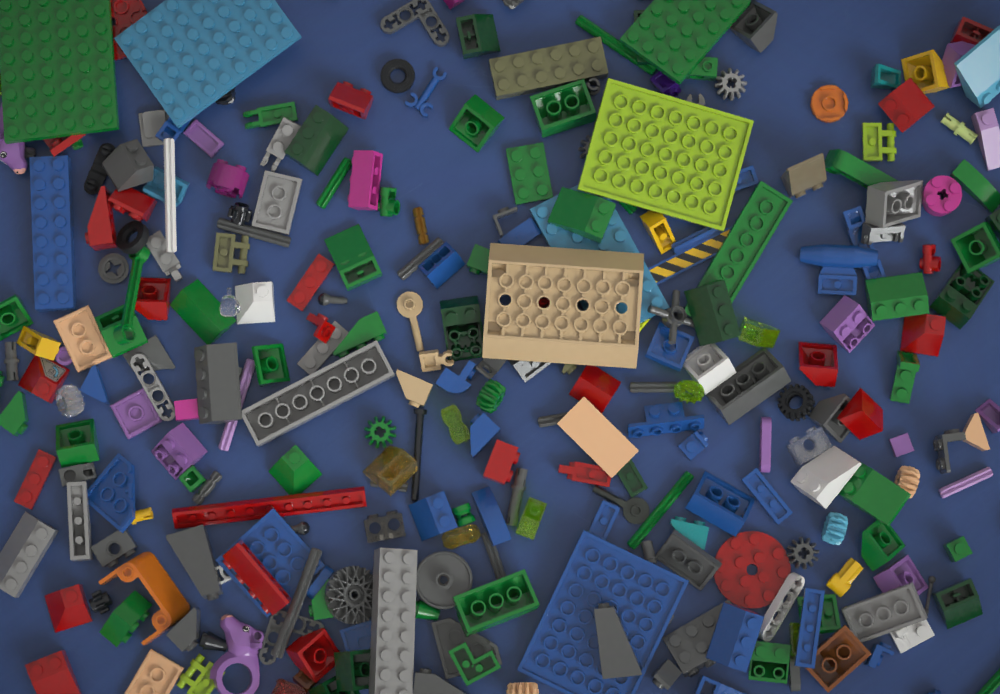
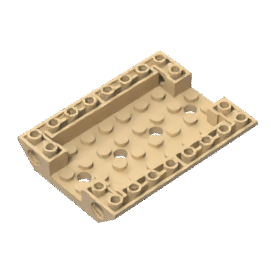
[482,243,644,369]

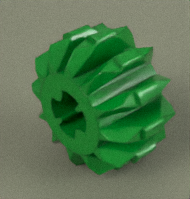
[476,379,506,414]
[364,416,397,449]

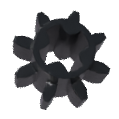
[227,202,252,225]
[89,590,113,614]

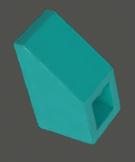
[669,516,709,550]

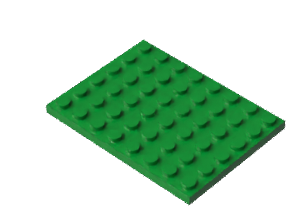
[0,0,119,144]

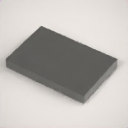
[655,530,722,591]

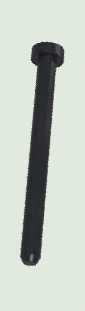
[411,409,427,502]

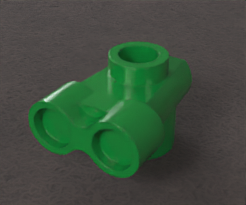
[378,187,400,217]

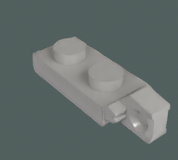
[146,230,183,282]

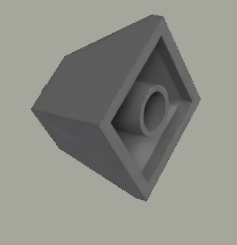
[729,0,778,53]
[808,393,851,443]

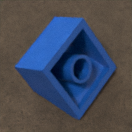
[470,412,500,459]
[408,491,458,541]

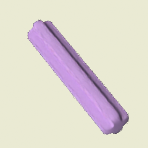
[939,467,993,498]

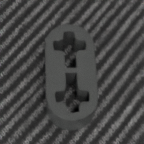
[788,654,801,692]

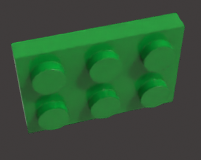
[506,142,553,205]

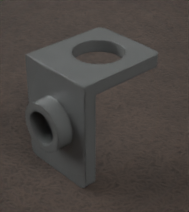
[493,207,518,238]
[475,358,507,380]

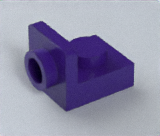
[650,71,681,98]

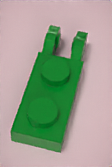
[243,101,298,129]

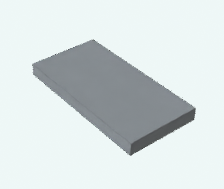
[841,582,928,643]

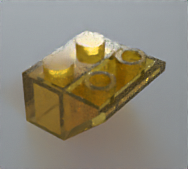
[363,445,417,496]

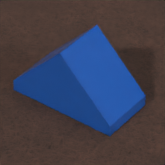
[79,365,110,404]

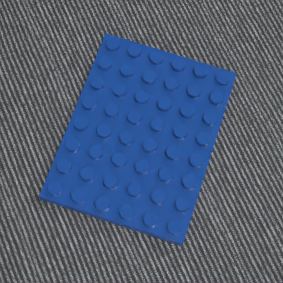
[517,530,689,694]

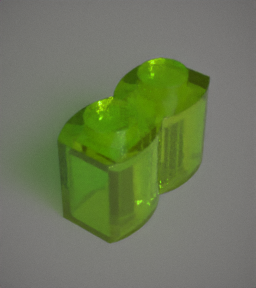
[441,404,470,446]

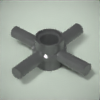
[648,290,694,345]

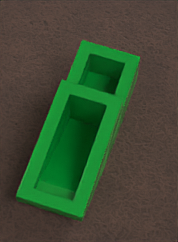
[949,159,1000,214]

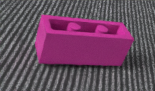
[348,150,383,210]

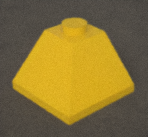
[901,50,950,94]

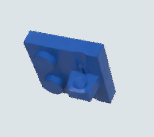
[645,322,695,372]

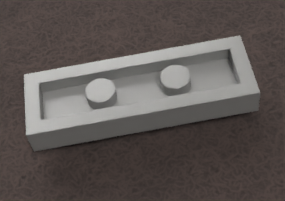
[297,321,349,375]

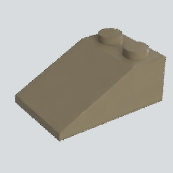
[780,153,827,199]

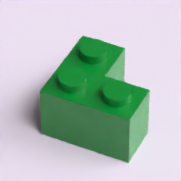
[99,590,152,647]
[448,642,501,686]

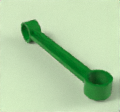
[113,246,150,346]

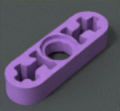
[759,417,772,473]

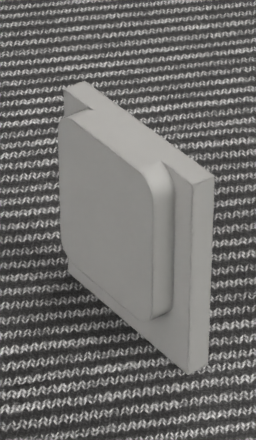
[138,110,169,148]

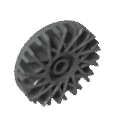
[416,551,473,609]
[325,566,373,624]

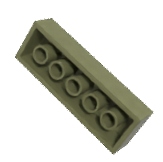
[489,36,609,100]

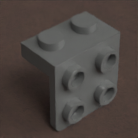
[933,429,966,474]

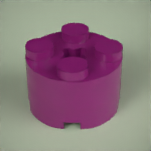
[206,159,249,199]

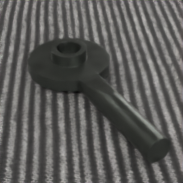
[592,485,650,524]

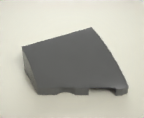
[123,335,176,372]

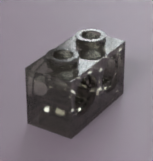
[363,510,406,544]

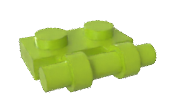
[862,123,897,162]
[176,653,226,694]

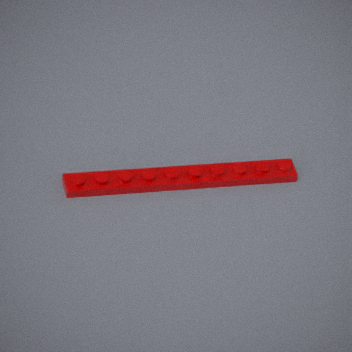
[172,486,367,529]

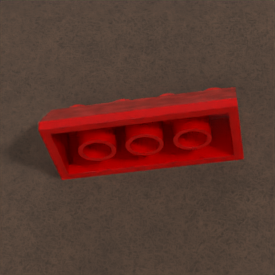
[223,539,292,615]

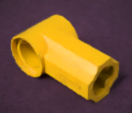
[826,558,864,598]

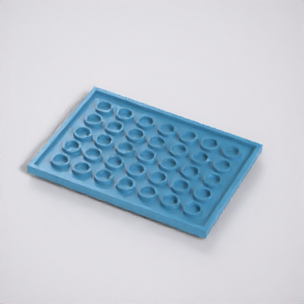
[114,0,302,128]

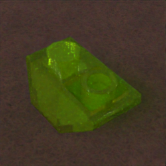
[738,317,780,348]
[515,497,547,540]

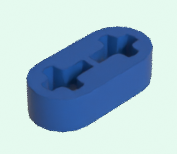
[306,565,334,600]

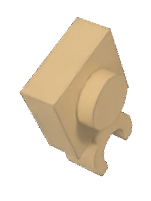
[419,349,454,372]

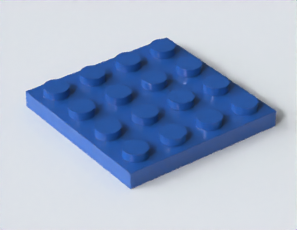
[216,508,325,617]

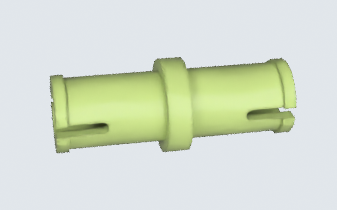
[940,113,978,144]

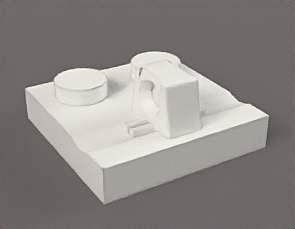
[889,620,935,653]

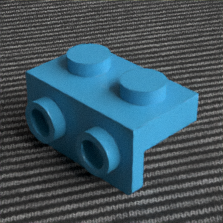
[142,166,190,207]

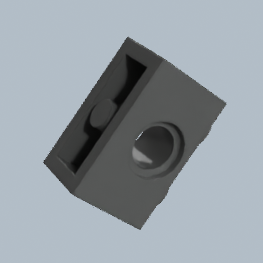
[90,529,138,568]

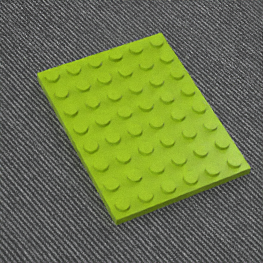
[577,78,754,231]

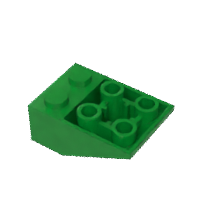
[324,224,383,291]

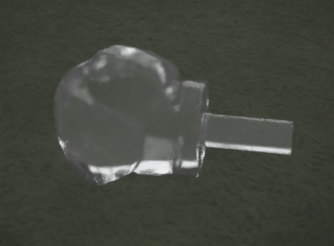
[220,287,241,317]

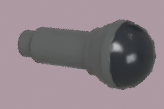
[318,293,347,306]
[291,521,310,535]

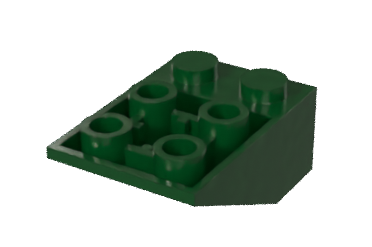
[929,262,995,329]
[440,295,483,361]

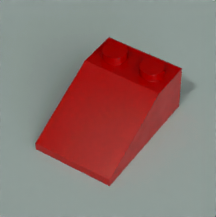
[85,186,118,251]
[25,650,82,694]

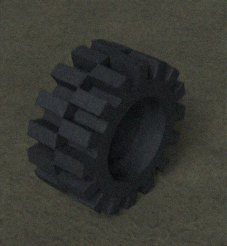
[777,384,815,421]

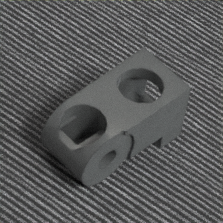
[58,462,97,487]

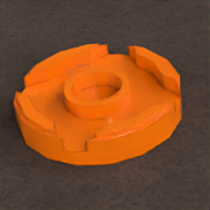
[810,85,848,123]

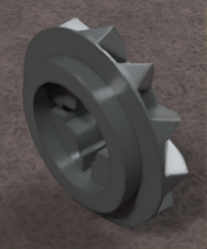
[98,253,129,284]

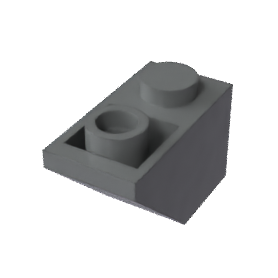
[651,659,682,690]

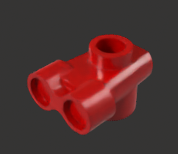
[919,244,941,274]

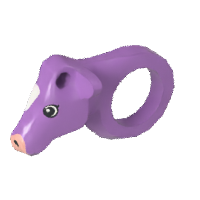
[0,103,28,174]
[209,614,264,694]

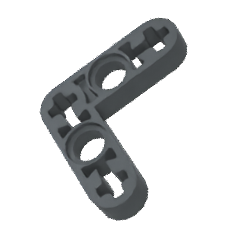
[380,0,449,47]
[259,610,325,665]

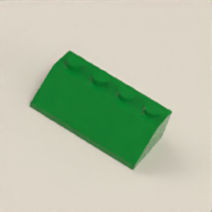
[453,569,540,637]

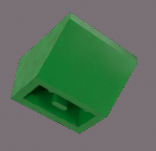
[95,304,148,358]
[748,641,791,684]

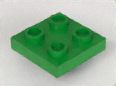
[797,594,841,634]

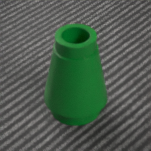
[415,600,440,621]

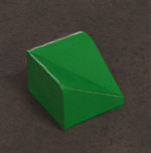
[178,465,207,492]

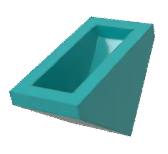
[871,64,901,90]

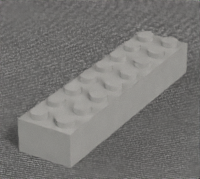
[242,340,395,447]
[369,548,418,694]

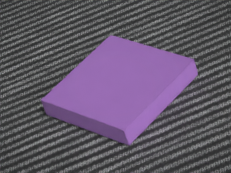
[110,388,163,440]

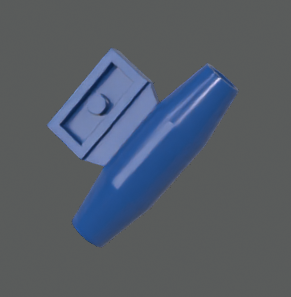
[800,244,878,295]

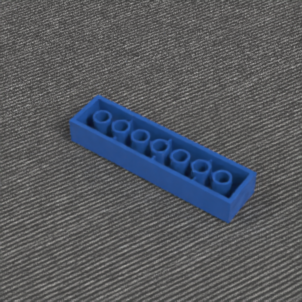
[29,155,77,312]

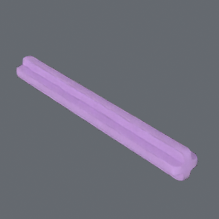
[218,359,255,451]

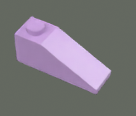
[971,108,1000,171]

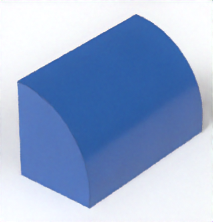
[417,242,465,289]

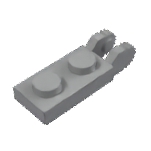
[260,117,301,172]

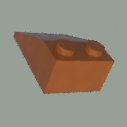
[806,625,872,693]

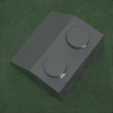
[102,139,154,192]
[166,607,201,652]

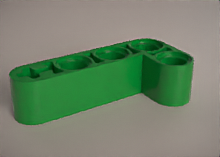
[824,149,898,189]

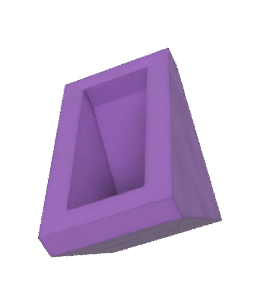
[975,399,1000,434]

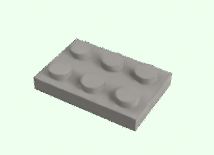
[251,170,303,235]

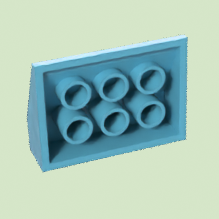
[954,25,1000,109]

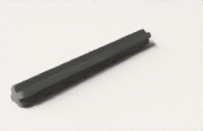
[272,548,322,658]

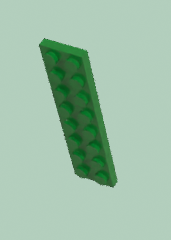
[684,181,793,317]

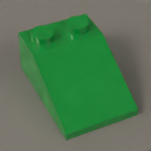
[547,187,616,244]
[838,461,911,526]

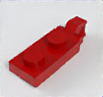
[558,461,611,487]

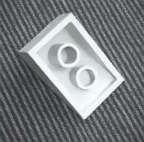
[790,446,862,509]

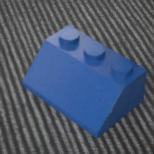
[685,471,755,537]
[706,602,764,672]

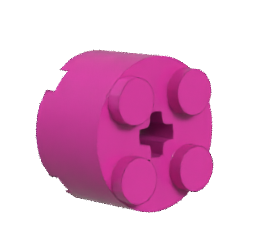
[922,175,962,217]

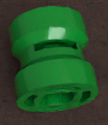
[451,503,476,527]

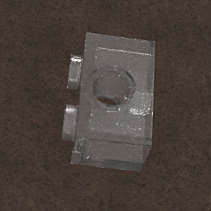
[786,426,833,467]

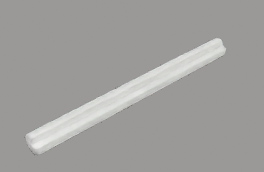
[163,138,177,253]

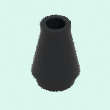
[199,631,227,652]

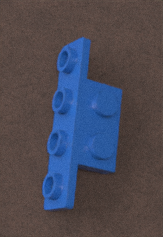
[628,401,704,438]

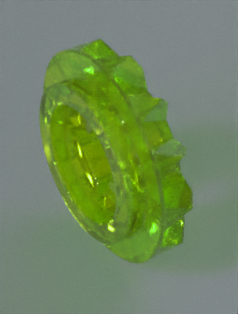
[673,380,704,404]

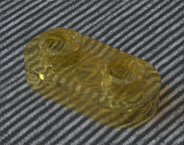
[442,524,481,549]

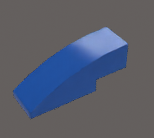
[471,486,512,547]

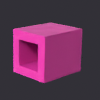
[174,398,199,421]

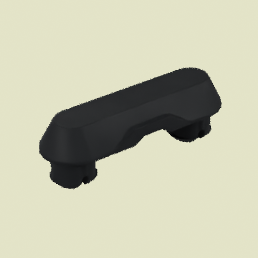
[84,143,115,195]

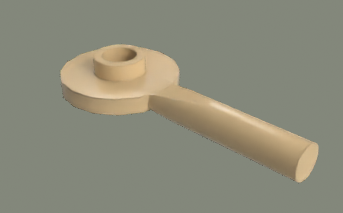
[397,292,424,352]

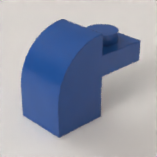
[435,360,477,394]

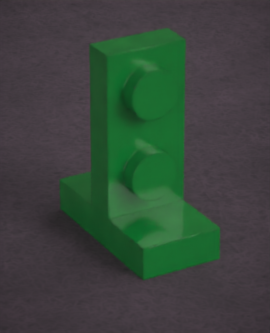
[890,351,920,404]

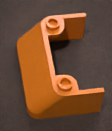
[99,552,191,645]

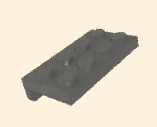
[662,600,731,678]

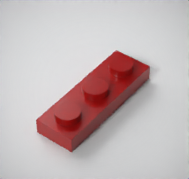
[286,254,335,312]
[14,449,57,510]

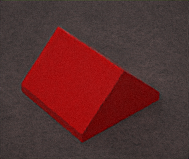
[569,365,621,414]
[837,388,883,440]

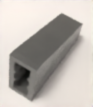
[166,525,223,601]
[594,602,642,679]

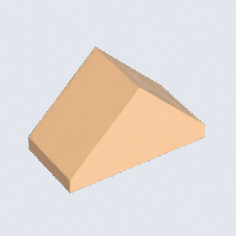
[962,413,990,451]

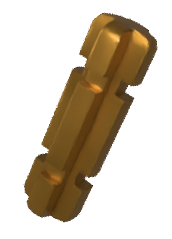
[412,207,429,245]

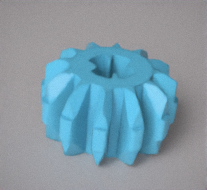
[821,512,848,545]

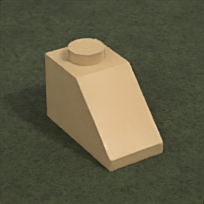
[396,369,433,408]

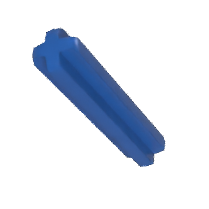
[671,227,720,254]

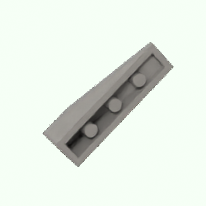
[67,481,93,561]

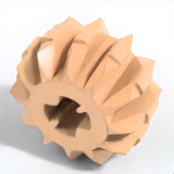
[894,466,920,499]
[506,682,539,694]

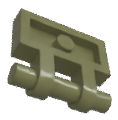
[212,232,250,274]

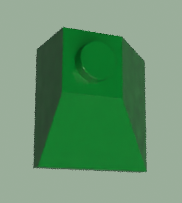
[268,445,322,495]
[861,520,906,571]

